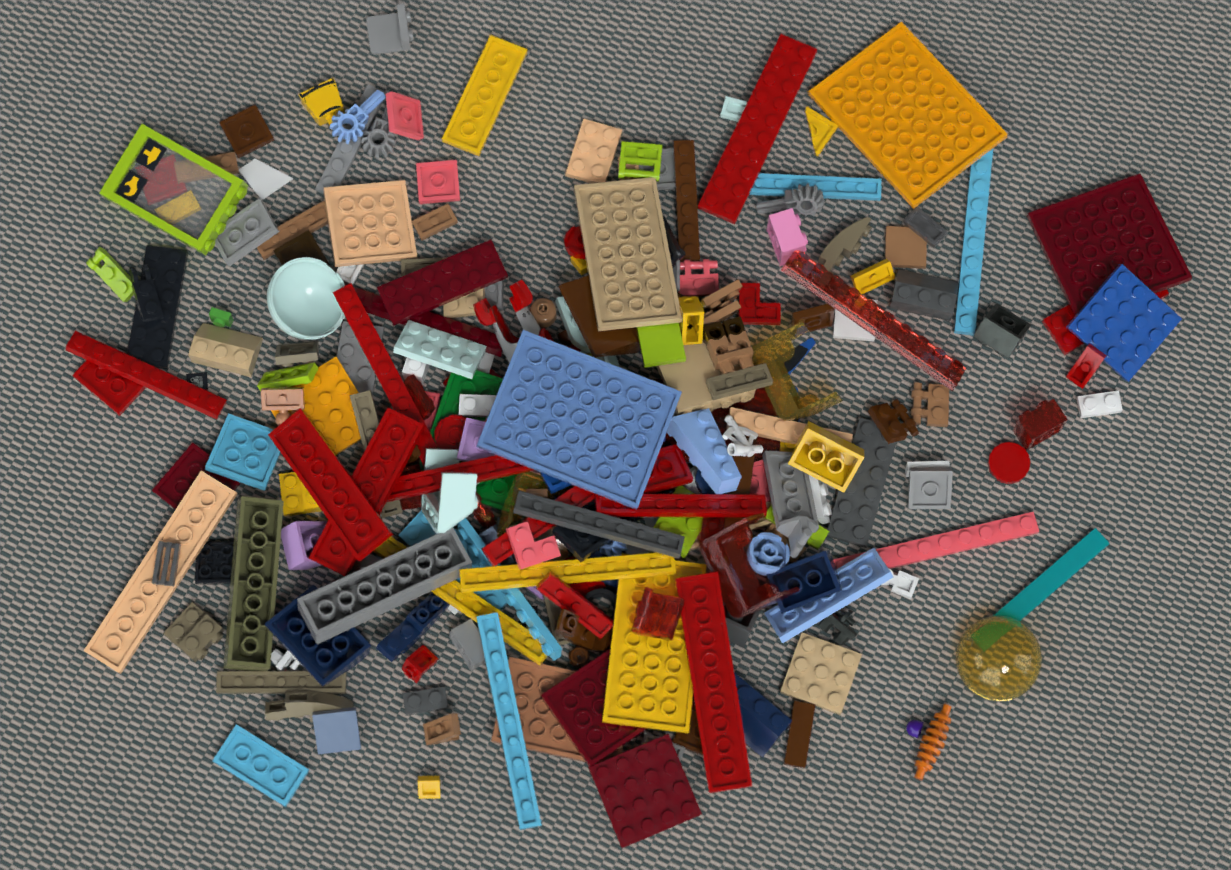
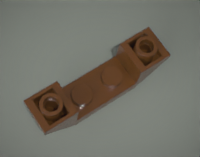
[556,609,612,654]

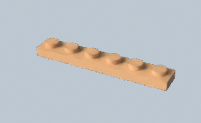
[726,407,853,444]

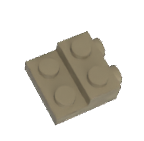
[163,602,224,662]

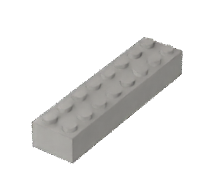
[297,527,472,644]

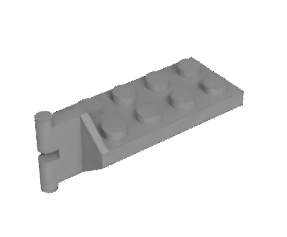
[762,451,819,558]

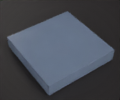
[312,707,361,754]

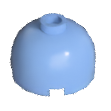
[746,532,790,576]

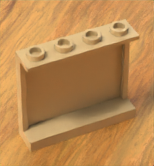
[657,329,756,416]

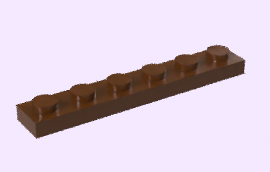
[673,140,700,262]

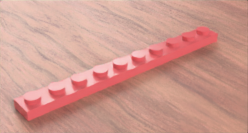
[833,511,1039,569]

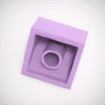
[281,521,328,570]

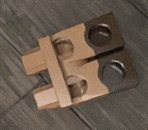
[702,316,754,374]

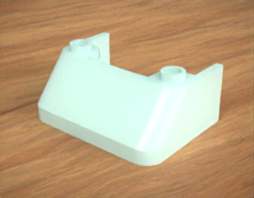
[421,448,478,533]

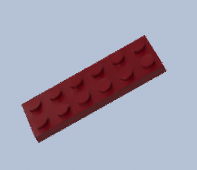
[377,239,508,326]

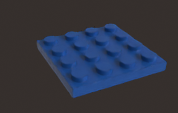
[1066,264,1182,382]

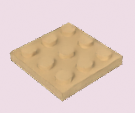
[780,632,862,715]

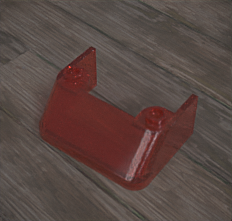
[700,513,800,618]

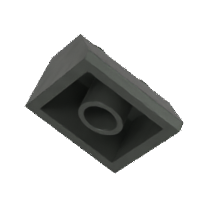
[973,303,1031,359]

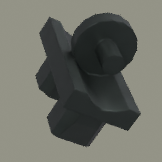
[818,609,858,646]

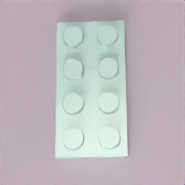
[393,320,487,379]

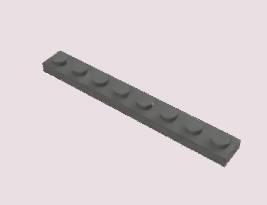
[513,491,685,558]

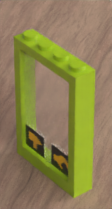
[99,124,248,256]

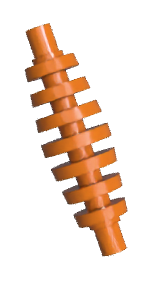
[914,704,952,780]

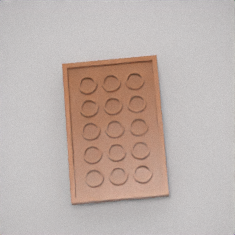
[491,657,623,764]

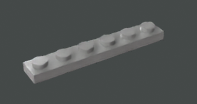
[315,85,386,194]

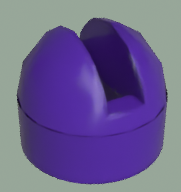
[906,720,923,738]

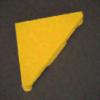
[805,106,838,157]

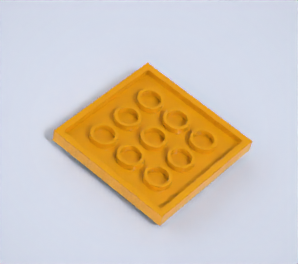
[271,357,361,455]

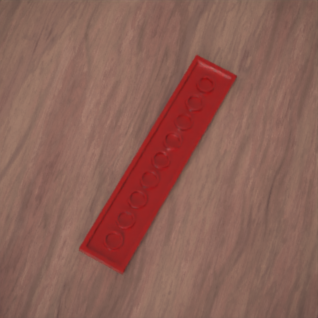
[698,34,818,224]
[675,572,753,793]

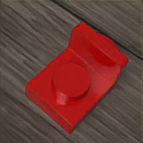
[402,645,438,683]

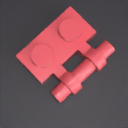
[677,259,719,297]

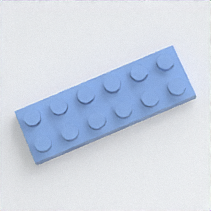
[764,548,893,643]

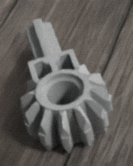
[361,105,396,160]
[756,183,824,218]

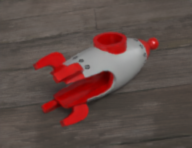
[473,280,554,363]

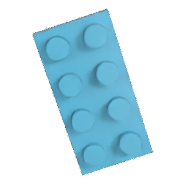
[212,724,309,807]

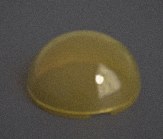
[956,616,1042,702]

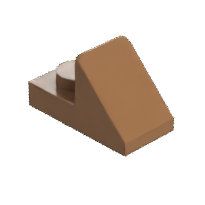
[423,713,461,745]

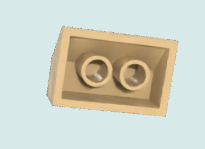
[188,323,263,377]

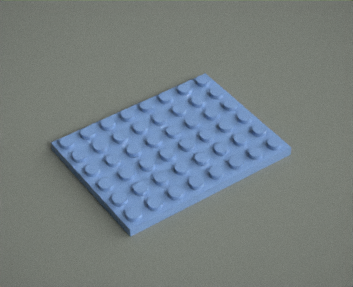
[476,330,682,510]

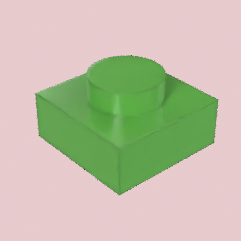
[209,307,234,327]

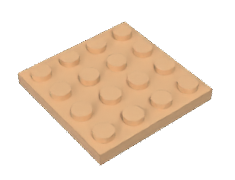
[323,180,417,267]

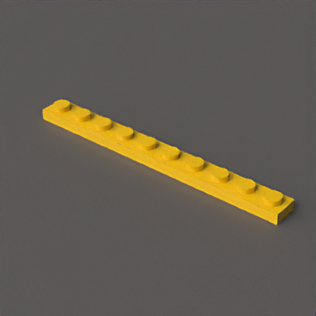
[373,537,547,666]
[459,553,676,593]

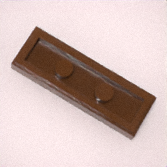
[784,701,816,769]

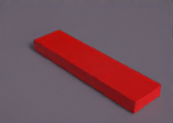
[536,571,614,639]

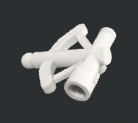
[722,415,763,457]

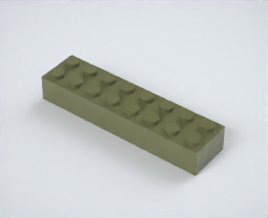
[223,496,284,671]

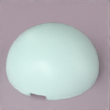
[267,257,345,340]

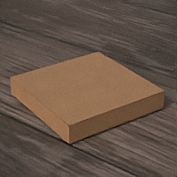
[885,226,927,269]

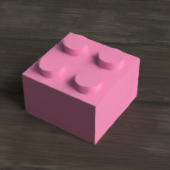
[767,208,808,266]

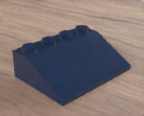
[265,584,371,687]

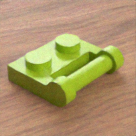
[618,141,662,182]

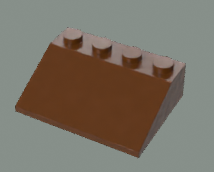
[558,275,641,358]

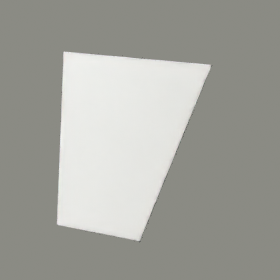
[239,159,293,200]

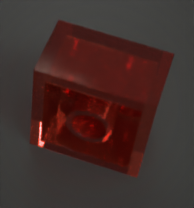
[1013,399,1068,451]

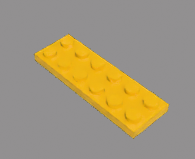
[442,35,528,156]

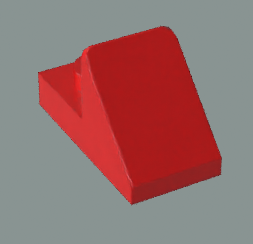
[1066,344,1107,389]

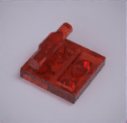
[631,587,685,641]

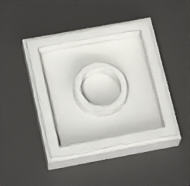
[833,297,877,342]

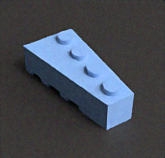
[667,408,741,494]

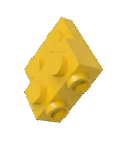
[279,472,322,516]

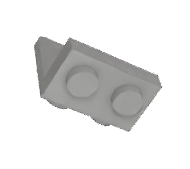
[366,3,414,55]

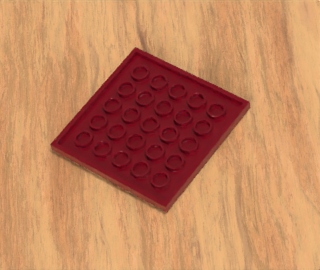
[1027,173,1192,316]

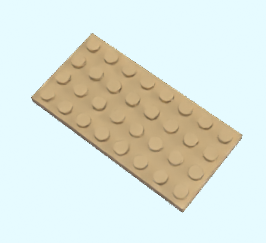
[574,177,682,331]

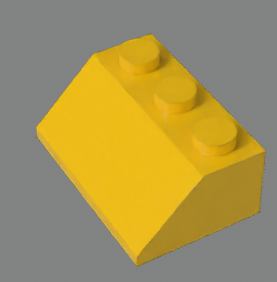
[788,421,864,493]

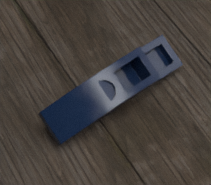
[376,592,450,662]

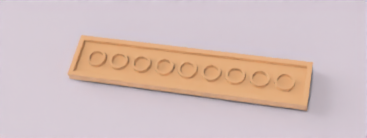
[84,471,238,674]

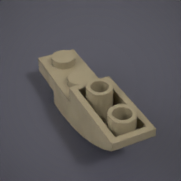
[815,217,872,288]
[265,691,354,722]

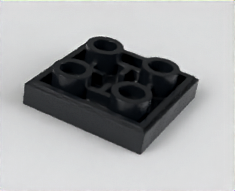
[195,541,234,585]

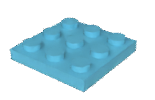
[205,413,281,491]

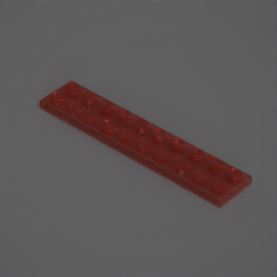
[781,251,966,391]

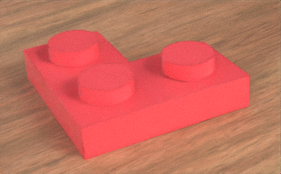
[506,521,561,570]

